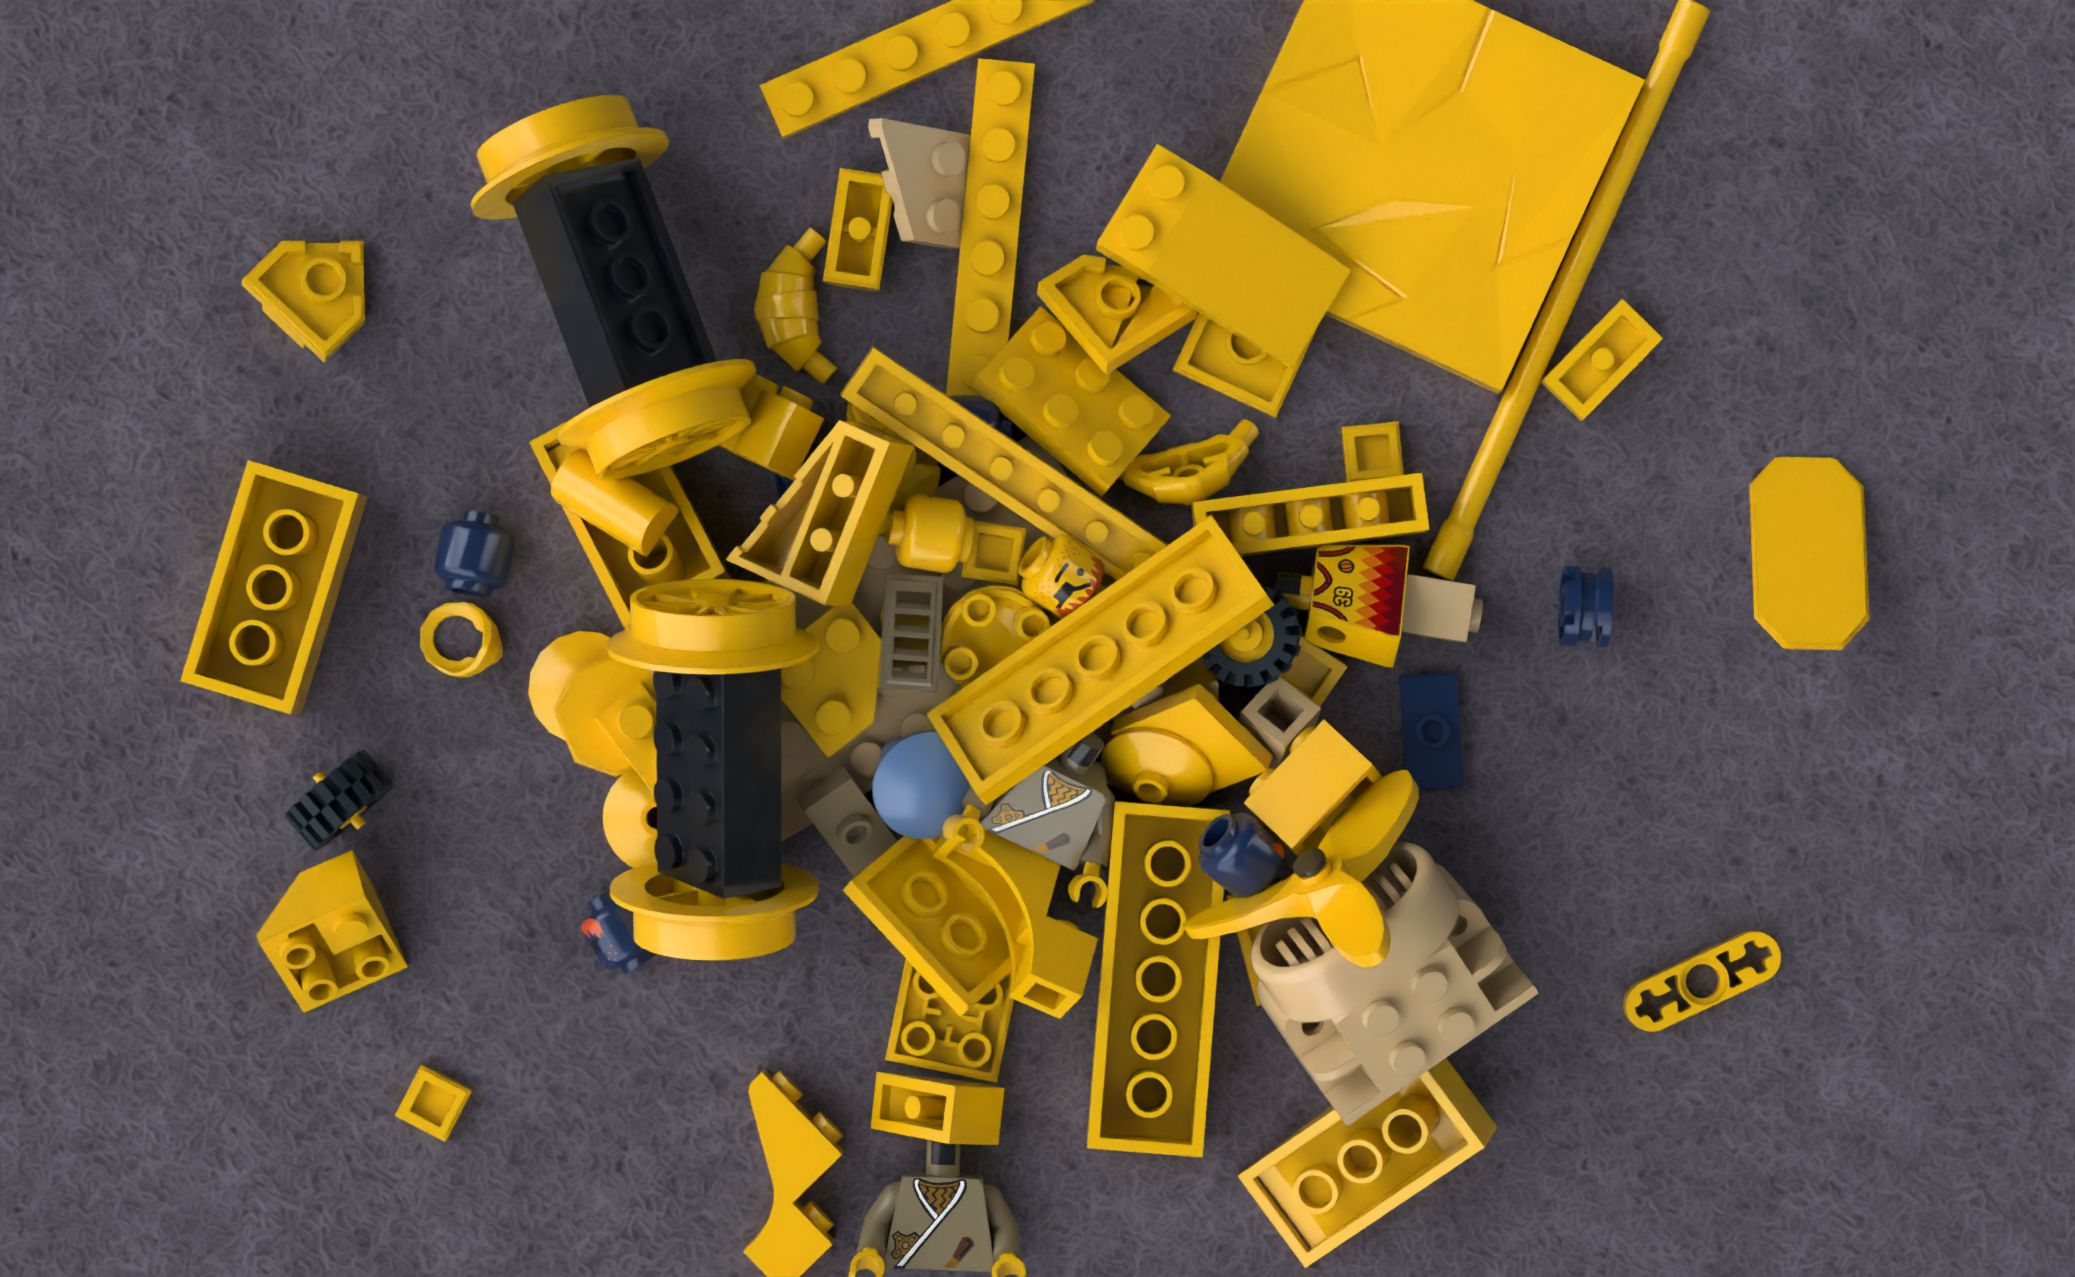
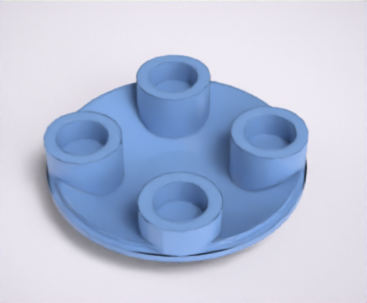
[872,730,970,839]

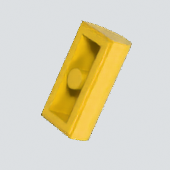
[823,168,893,291]
[551,449,679,557]

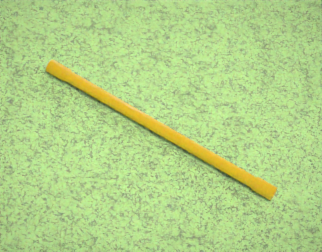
[1422,0,1711,582]

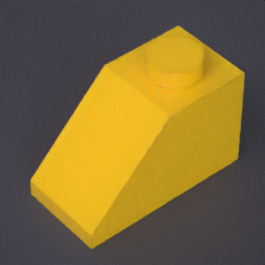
[870,1072,1005,1145]

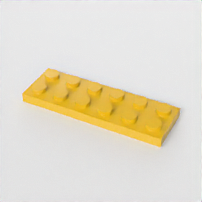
[926,515,1274,805]

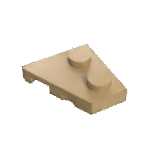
[868,118,971,249]

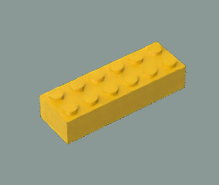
[1087,801,1230,1157]

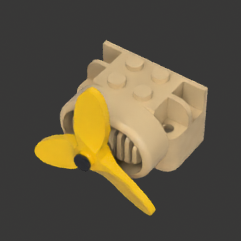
[1182,770,1539,1126]

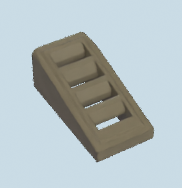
[877,573,944,693]

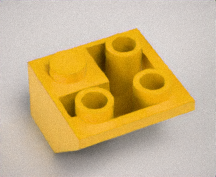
[257,850,408,1013]

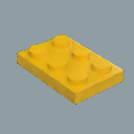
[970,306,1171,497]
[843,836,1012,1017]

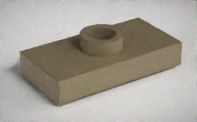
[796,767,898,876]

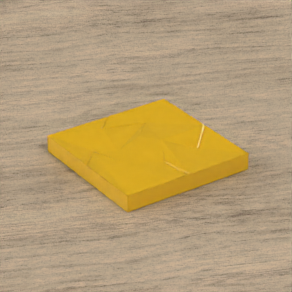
[1220,0,1645,394]

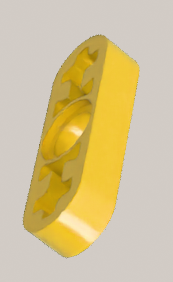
[1623,931,1781,1032]

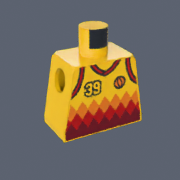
[1275,545,1410,668]

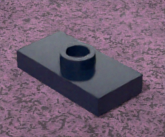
[1399,673,1464,789]

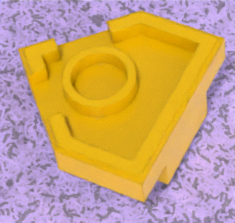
[241,241,365,363]

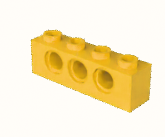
[1191,473,1430,557]

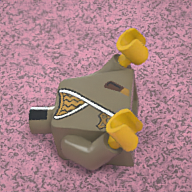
[942,732,1115,908]
[848,1140,1027,1277]

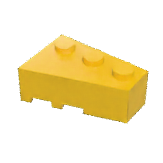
[725,420,914,606]

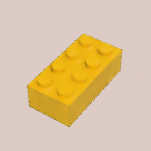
[180,460,368,715]

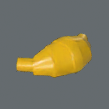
[754,227,838,385]
[1118,419,1259,506]

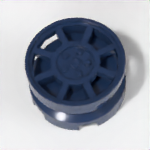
[1558,565,1613,648]

